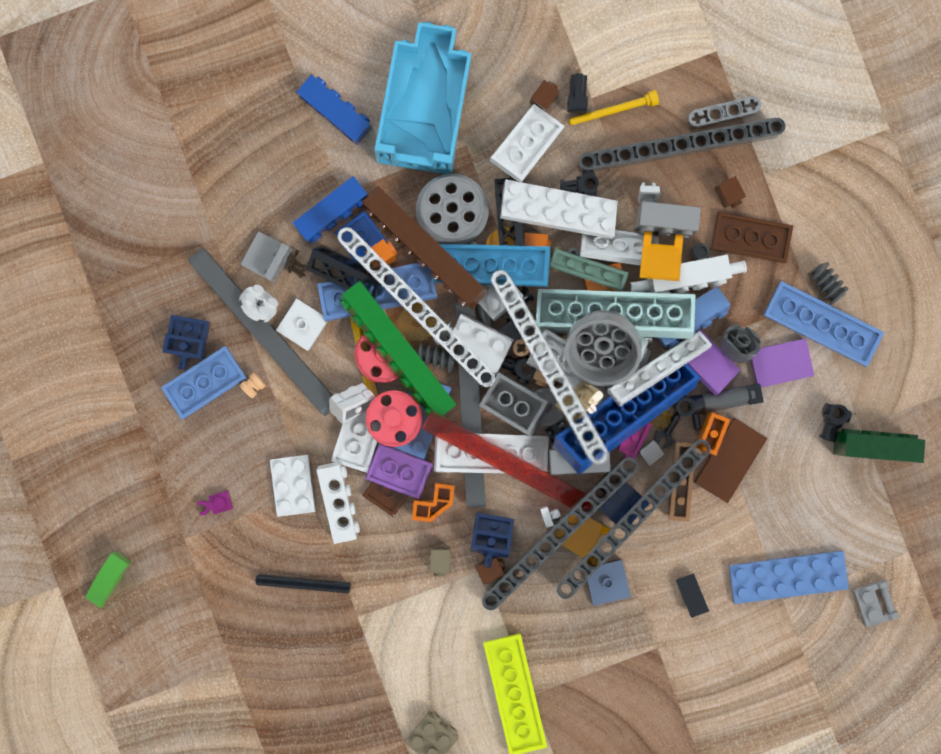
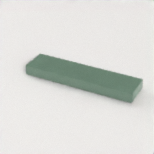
[549,248,628,292]

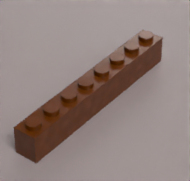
[362,186,488,309]

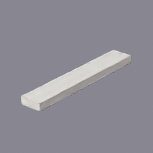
[608,331,712,407]

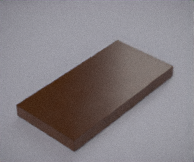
[710,211,793,264]
[694,418,768,503]
[362,448,435,518]

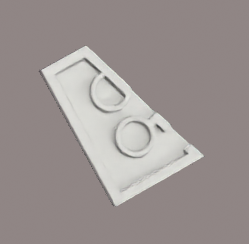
[453,313,514,375]

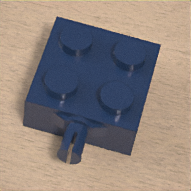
[162,315,210,370]
[599,476,650,532]
[470,512,514,568]

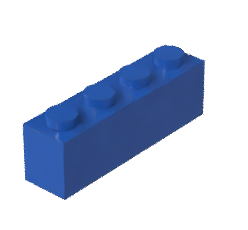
[297,75,371,145]
[293,176,368,243]

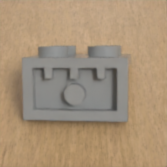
[241,232,293,283]

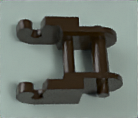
[288,250,309,278]

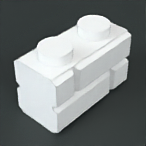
[329,383,375,424]

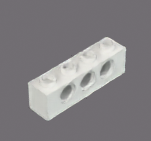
[317,461,360,544]

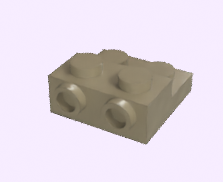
[404,711,458,754]

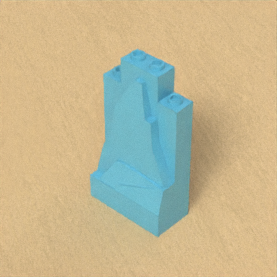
[375,22,472,174]

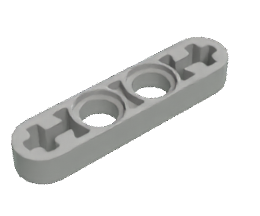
[687,96,761,129]

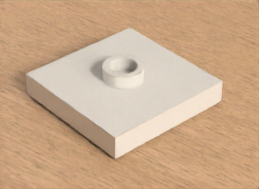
[276,298,327,351]

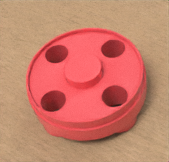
[354,334,408,383]
[366,390,423,447]

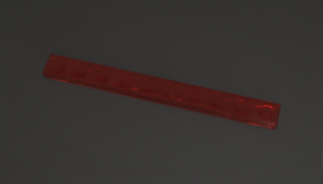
[422,411,592,510]

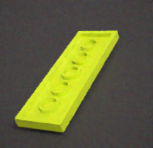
[483,633,547,754]

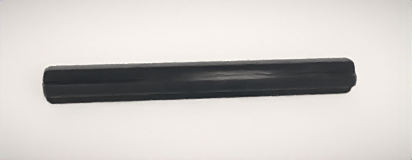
[255,574,351,594]

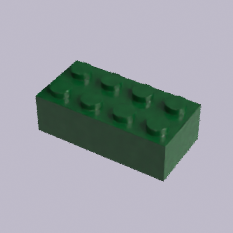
[833,429,925,463]

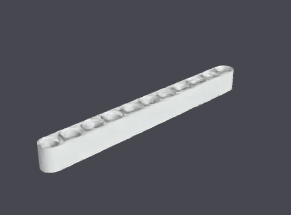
[338,228,495,387]
[492,270,608,464]

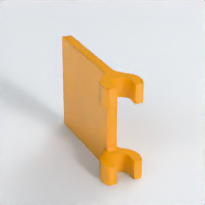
[639,231,683,281]
[554,506,615,566]

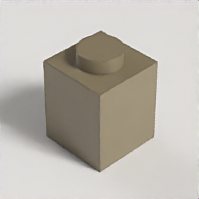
[430,547,451,576]

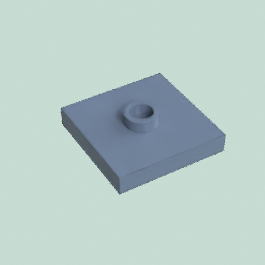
[587,559,631,606]

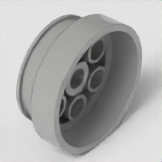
[416,174,489,245]
[565,310,642,386]

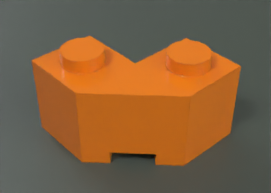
[412,482,455,522]

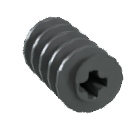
[807,262,848,305]
[417,341,457,373]

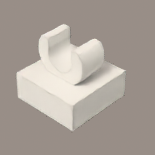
[638,182,660,204]
[540,505,561,528]

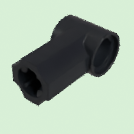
[567,73,588,113]
[544,419,567,444]

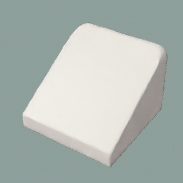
[638,439,664,466]

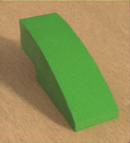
[85,551,132,608]

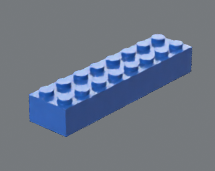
[553,363,700,475]

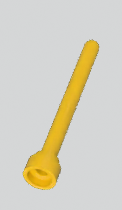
[568,90,659,125]

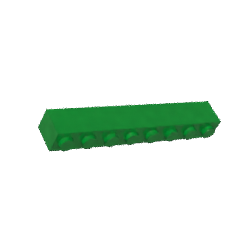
[338,281,457,421]

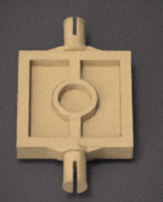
[555,381,604,422]

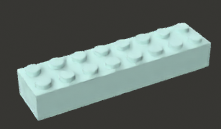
[536,289,695,339]

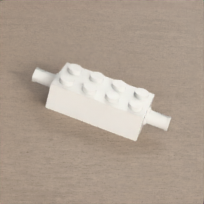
[630,255,747,294]

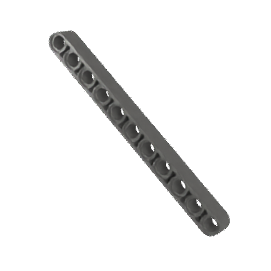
[577,118,786,172]
[188,247,333,416]
[455,299,486,508]
[557,439,711,599]
[482,455,638,610]

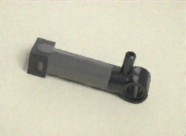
[673,383,764,430]

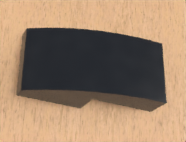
[676,573,710,618]

